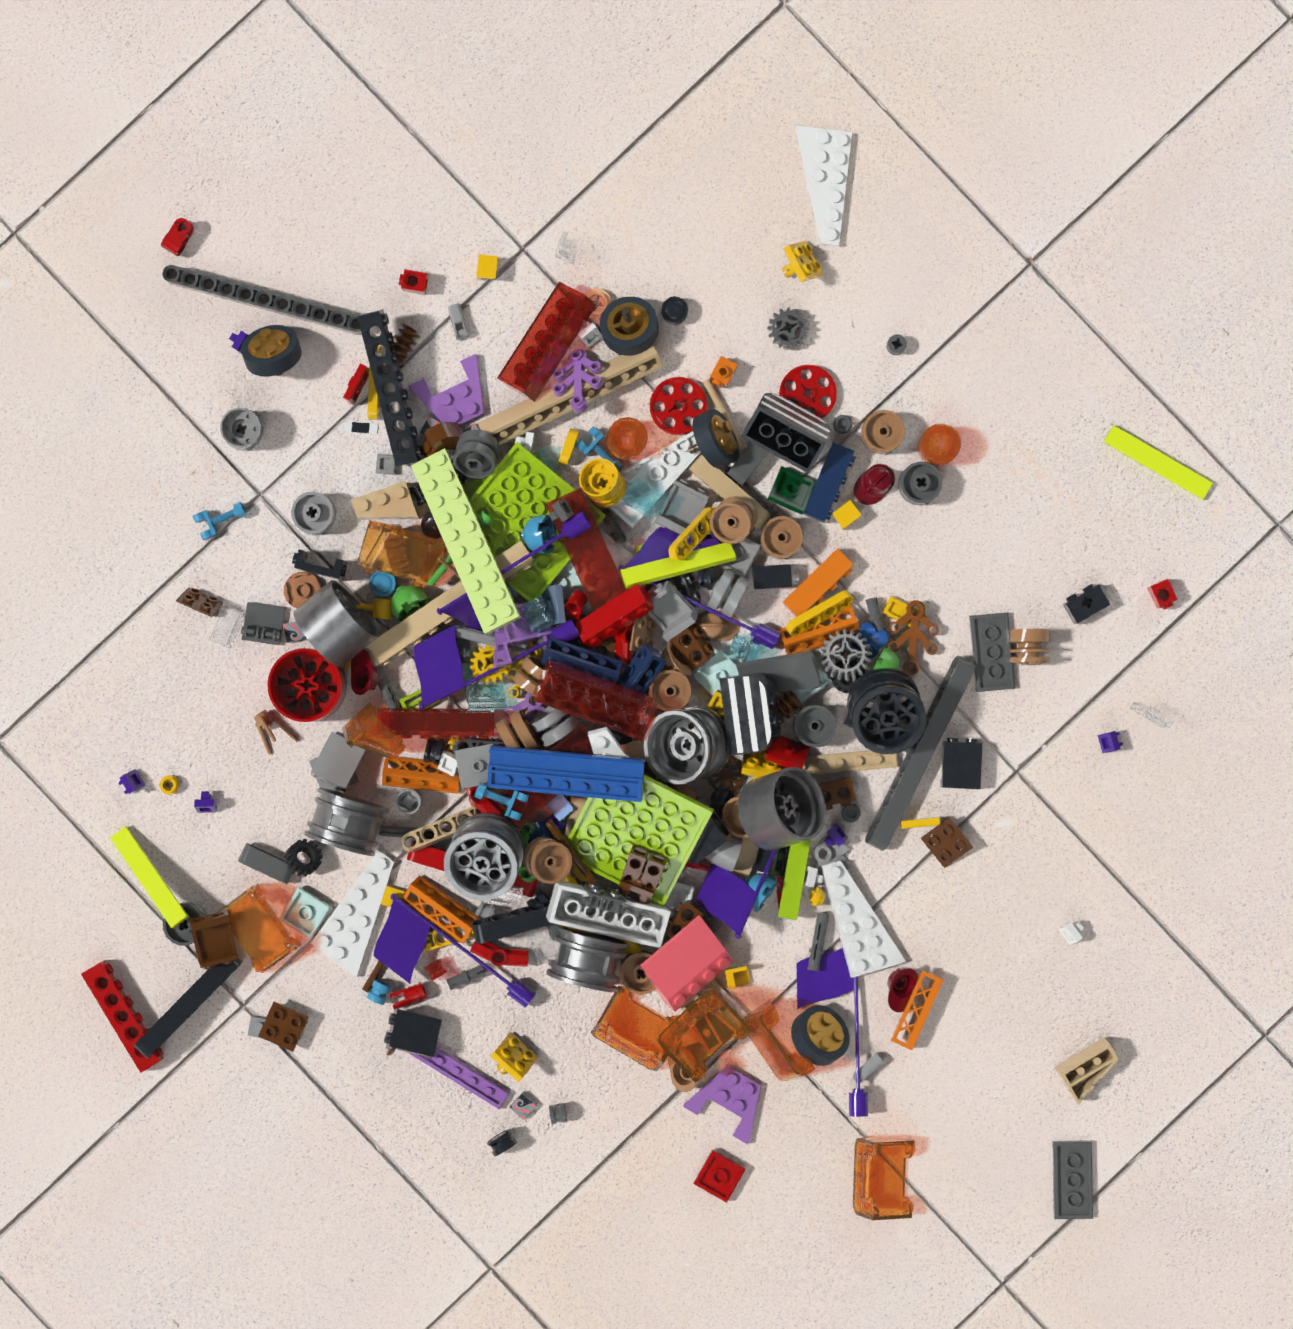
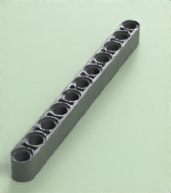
[162,265,362,335]
[865,655,976,851]

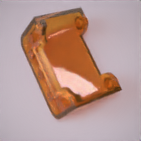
[356,520,448,588]
[218,884,302,973]
[591,985,685,1071]
[657,988,753,1083]
[742,999,816,1081]
[853,1137,916,1221]

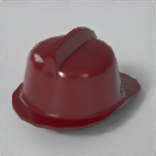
[853,464,895,505]
[351,649,379,695]
[887,968,918,1013]

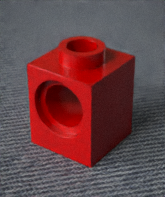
[399,269,429,295]
[1147,579,1178,610]

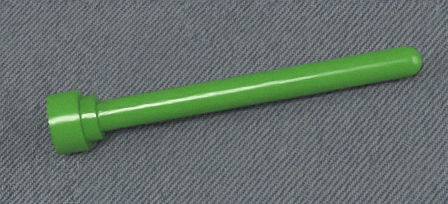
[427,510,494,586]

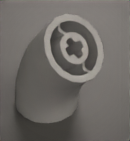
[705,835,743,872]

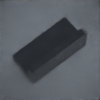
[752,564,792,589]
[755,846,790,876]

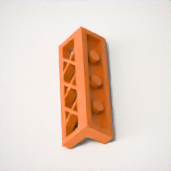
[778,606,859,655]
[382,756,460,794]
[402,875,480,944]
[891,970,944,1050]

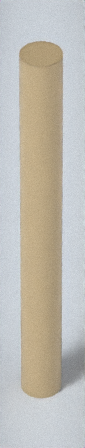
[703,379,745,450]

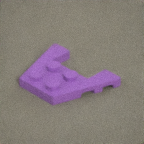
[408,354,484,426]
[493,602,552,668]
[683,1065,761,1145]

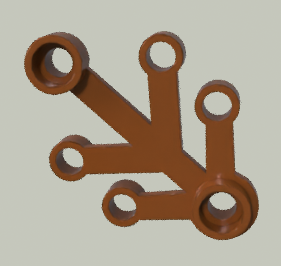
[887,600,939,675]

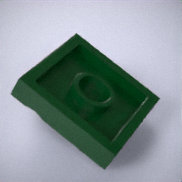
[767,466,816,515]

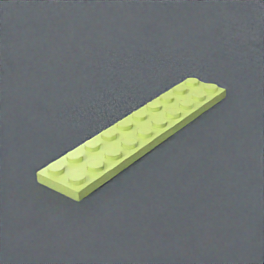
[411,448,521,635]

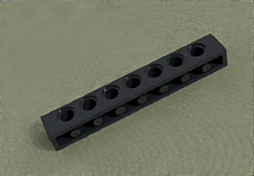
[357,309,423,467]

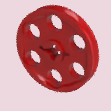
[779,365,837,419]
[650,377,707,435]

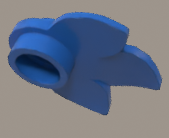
[850,622,888,659]

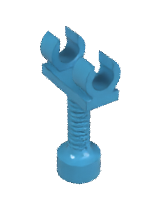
[575,426,625,472]
[193,501,247,540]
[474,783,529,821]

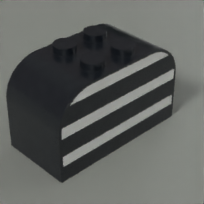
[741,393,831,474]
[719,673,782,756]

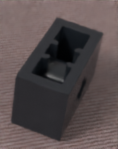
[1063,584,1111,624]

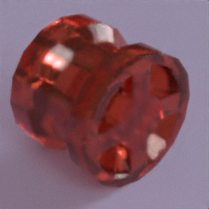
[424,958,448,981]

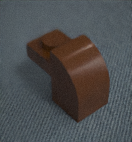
[421,422,463,458]

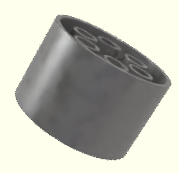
[293,580,379,668]
[738,767,826,850]

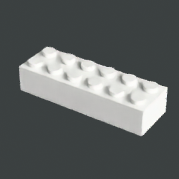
[546,881,671,948]

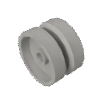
[291,492,336,535]
[707,569,750,618]
[529,700,579,747]

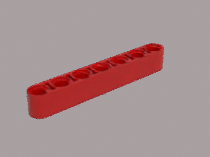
[407,841,538,898]

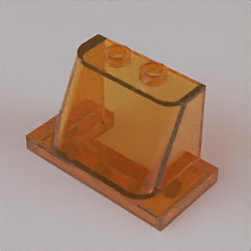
[342,702,406,759]

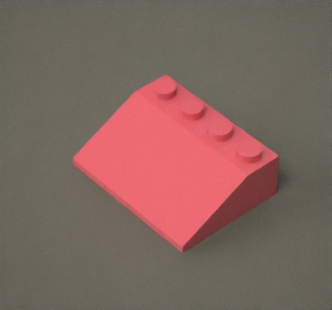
[640,915,733,1012]

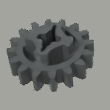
[767,307,809,350]

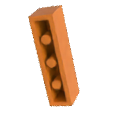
[782,548,854,617]

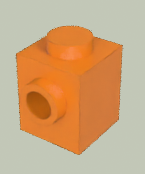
[710,356,737,388]

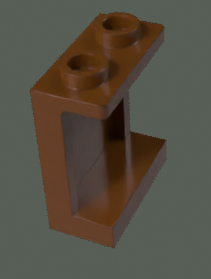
[189,910,239,969]

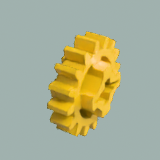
[470,645,512,685]

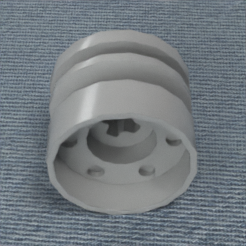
[220,407,263,451]

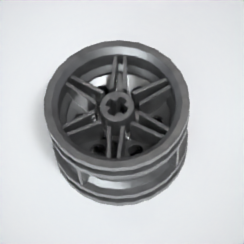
[644,706,729,784]
[546,926,629,992]

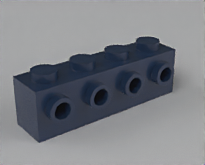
[803,442,856,523]
[540,637,623,690]
[601,643,667,722]

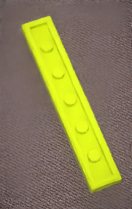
[1103,425,1213,500]
[620,543,736,589]
[110,826,189,929]

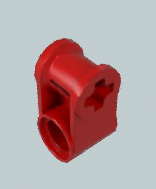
[161,218,194,257]
[564,590,588,627]

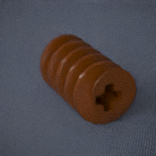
[392,322,420,365]
[778,691,803,723]

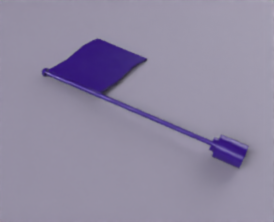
[437,511,592,632]
[618,527,780,649]
[414,619,580,710]
[696,850,777,939]
[374,893,537,1008]
[796,948,868,1117]

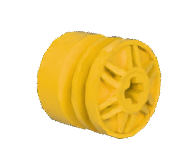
[579,458,627,508]

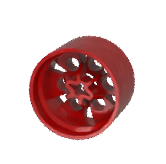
[267,648,347,722]

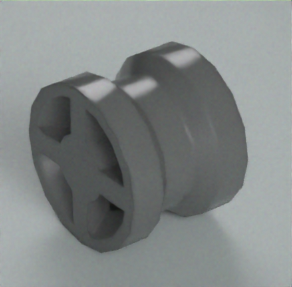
[886,334,907,355]
[549,1103,567,1125]

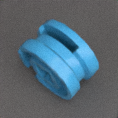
[369,570,397,597]

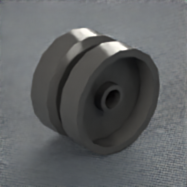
[453,430,499,479]
[898,461,943,506]
[793,705,837,747]
[163,902,207,946]

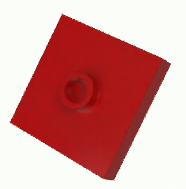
[343,363,369,405]
[765,735,810,769]
[693,1149,746,1203]

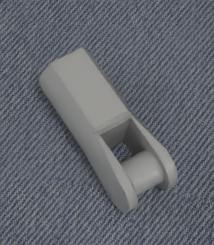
[448,303,468,340]
[853,1053,884,1083]

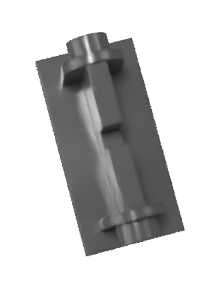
[673,572,701,607]

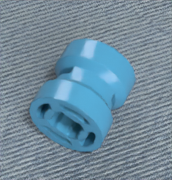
[367,979,392,1005]

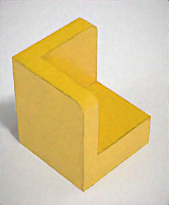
[476,254,499,280]
[832,500,861,530]
[724,964,750,989]

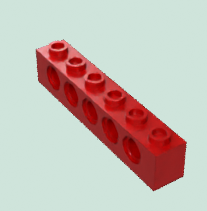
[81,960,164,1073]

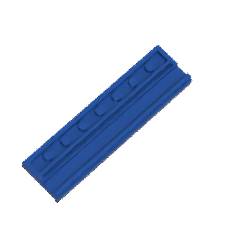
[487,745,645,802]

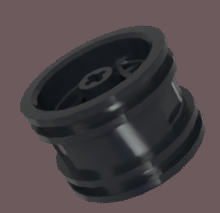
[847,668,926,754]

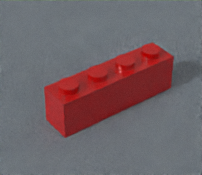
[575,584,654,648]

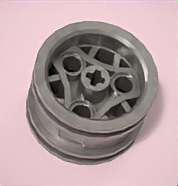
[304,788,389,856]
[444,813,525,901]

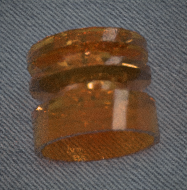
[605,417,648,461]
[917,424,961,467]

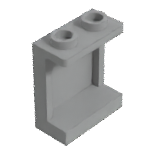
[654,479,709,539]
[648,580,698,642]
[311,731,366,792]

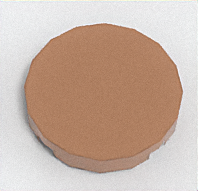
[284,572,322,608]

